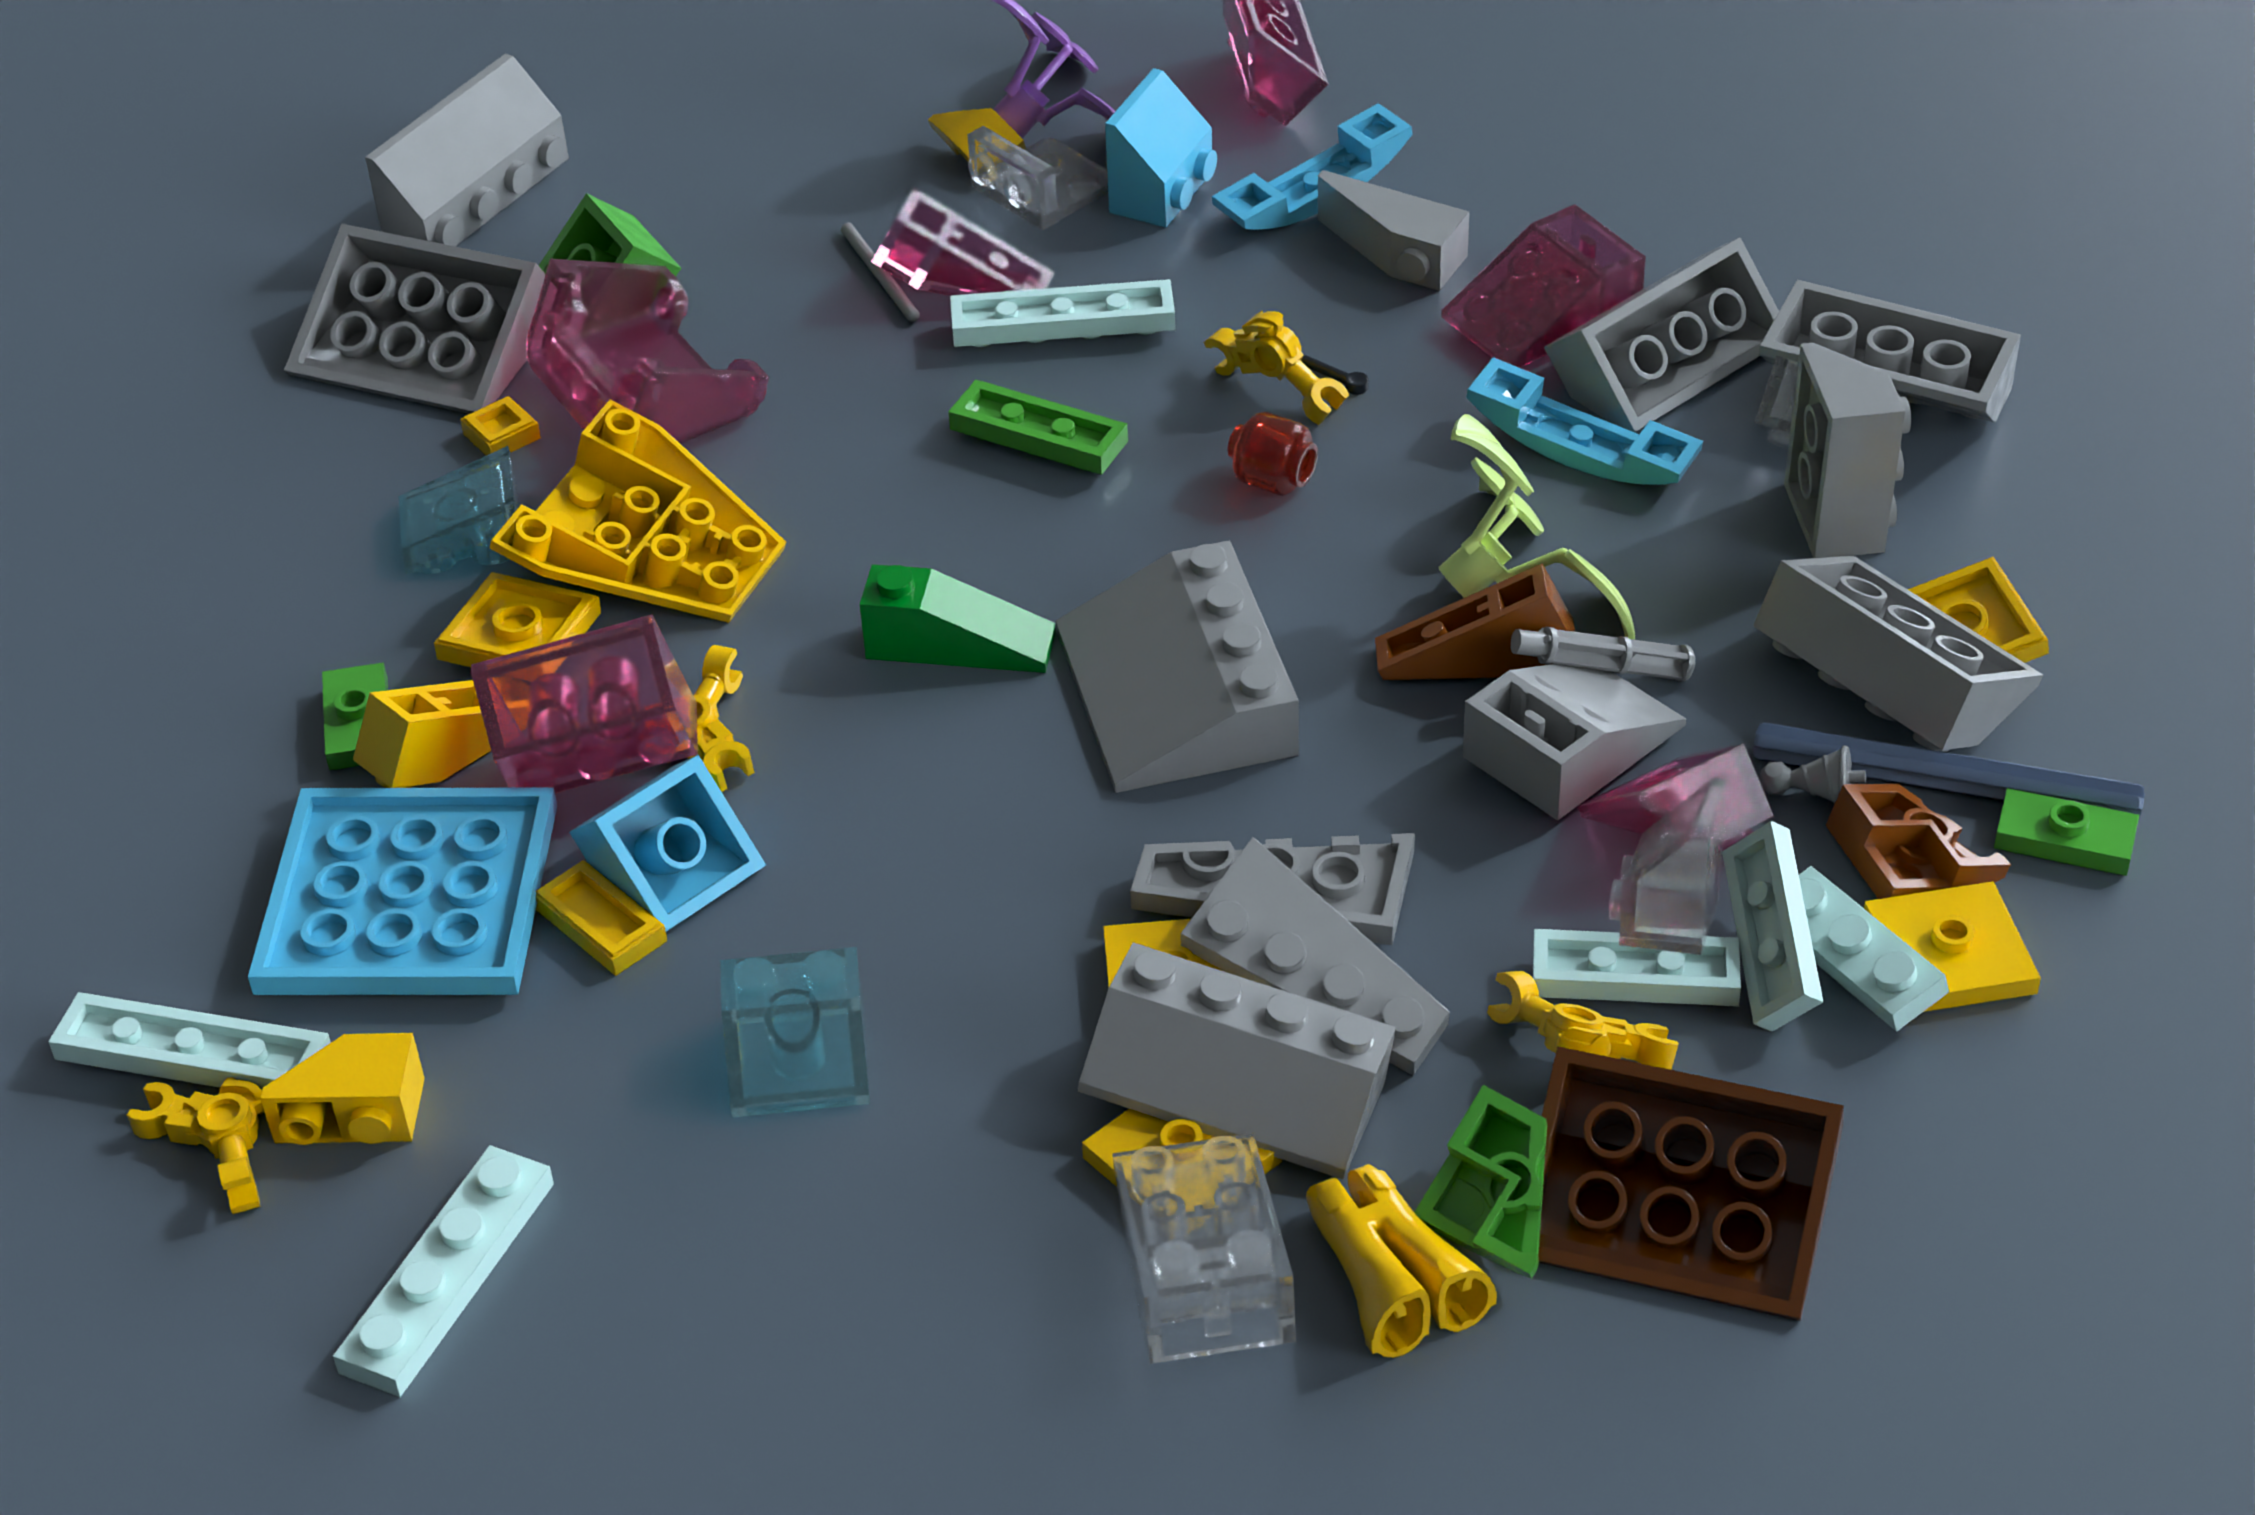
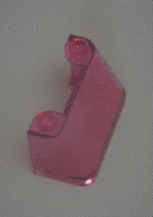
[526,259,769,444]

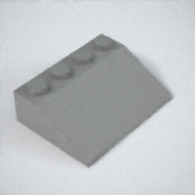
[284,224,559,414]
[1055,540,1299,793]

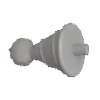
[1759,745,1866,804]

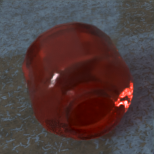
[1227,411,1318,496]

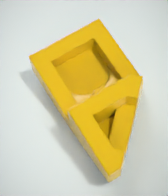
[928,108,1026,182]

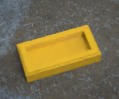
[536,860,668,976]

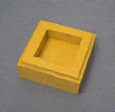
[460,396,541,462]

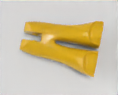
[1306,1164,1497,1358]

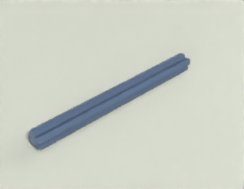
[1753,722,2145,818]

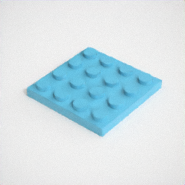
[248,787,558,995]

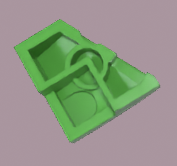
[1414,1085,1547,1279]

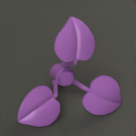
[992,0,1115,139]

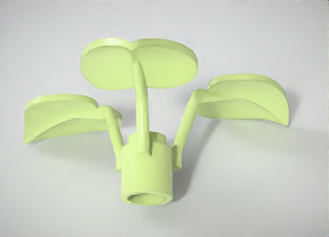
[1438,414,1635,640]

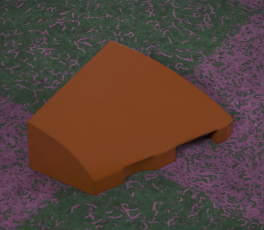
[1826,784,2011,899]

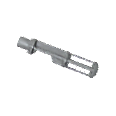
[1511,627,1695,682]

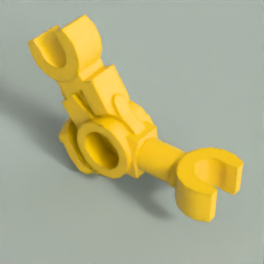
[1203,311,1349,425]
[646,645,755,792]
[1487,971,1679,1069]
[127,1077,264,1215]

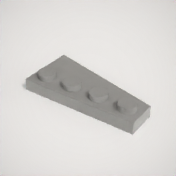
[1130,833,1415,945]
[1181,837,1450,1075]

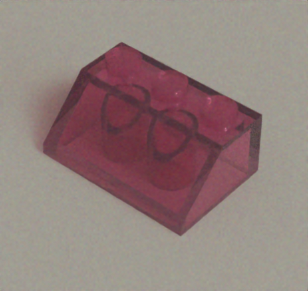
[1223,0,1329,126]
[471,615,698,793]

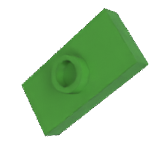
[322,662,388,770]
[1994,788,2139,876]

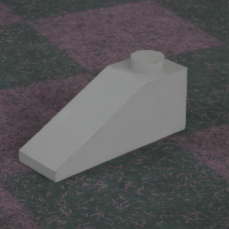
[1318,170,1469,291]

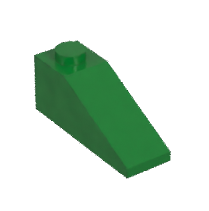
[859,564,1056,673]

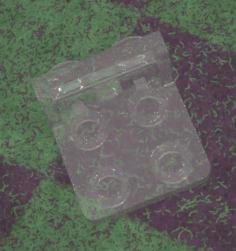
[967,126,1108,230]

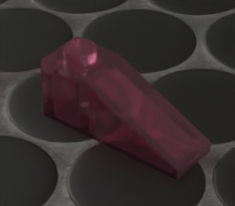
[871,188,1055,296]

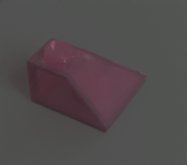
[1577,744,1774,852]

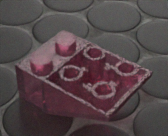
[1441,204,1646,368]

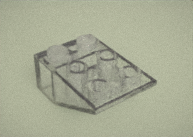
[1112,1133,1296,1364]

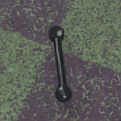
[1301,354,1368,395]

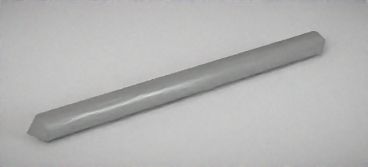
[841,223,920,322]

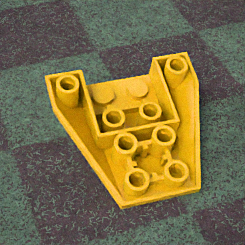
[489,399,786,623]

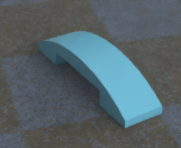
[1212,103,1412,230]
[1466,358,1703,485]

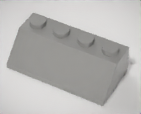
[365,53,569,247]
[1544,237,1779,432]
[1759,279,2021,423]
[1753,556,2043,752]
[1078,942,1396,1180]

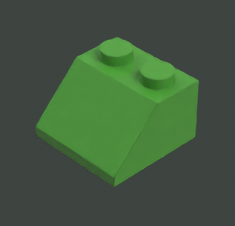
[538,193,681,339]

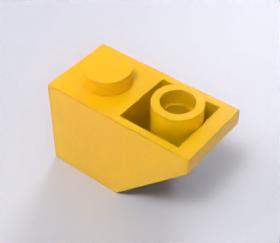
[260,1033,425,1145]

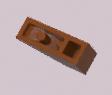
[1375,564,1576,680]

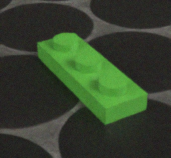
[948,379,1128,475]

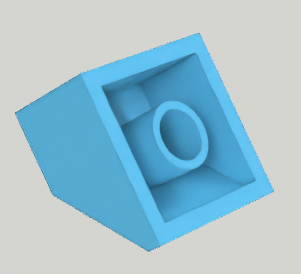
[1105,68,1217,228]
[569,755,766,931]

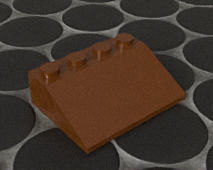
[1538,1046,1844,1321]

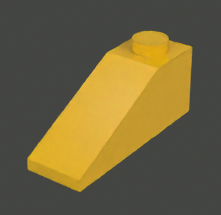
[353,676,554,788]

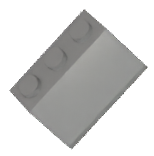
[1784,342,1911,558]

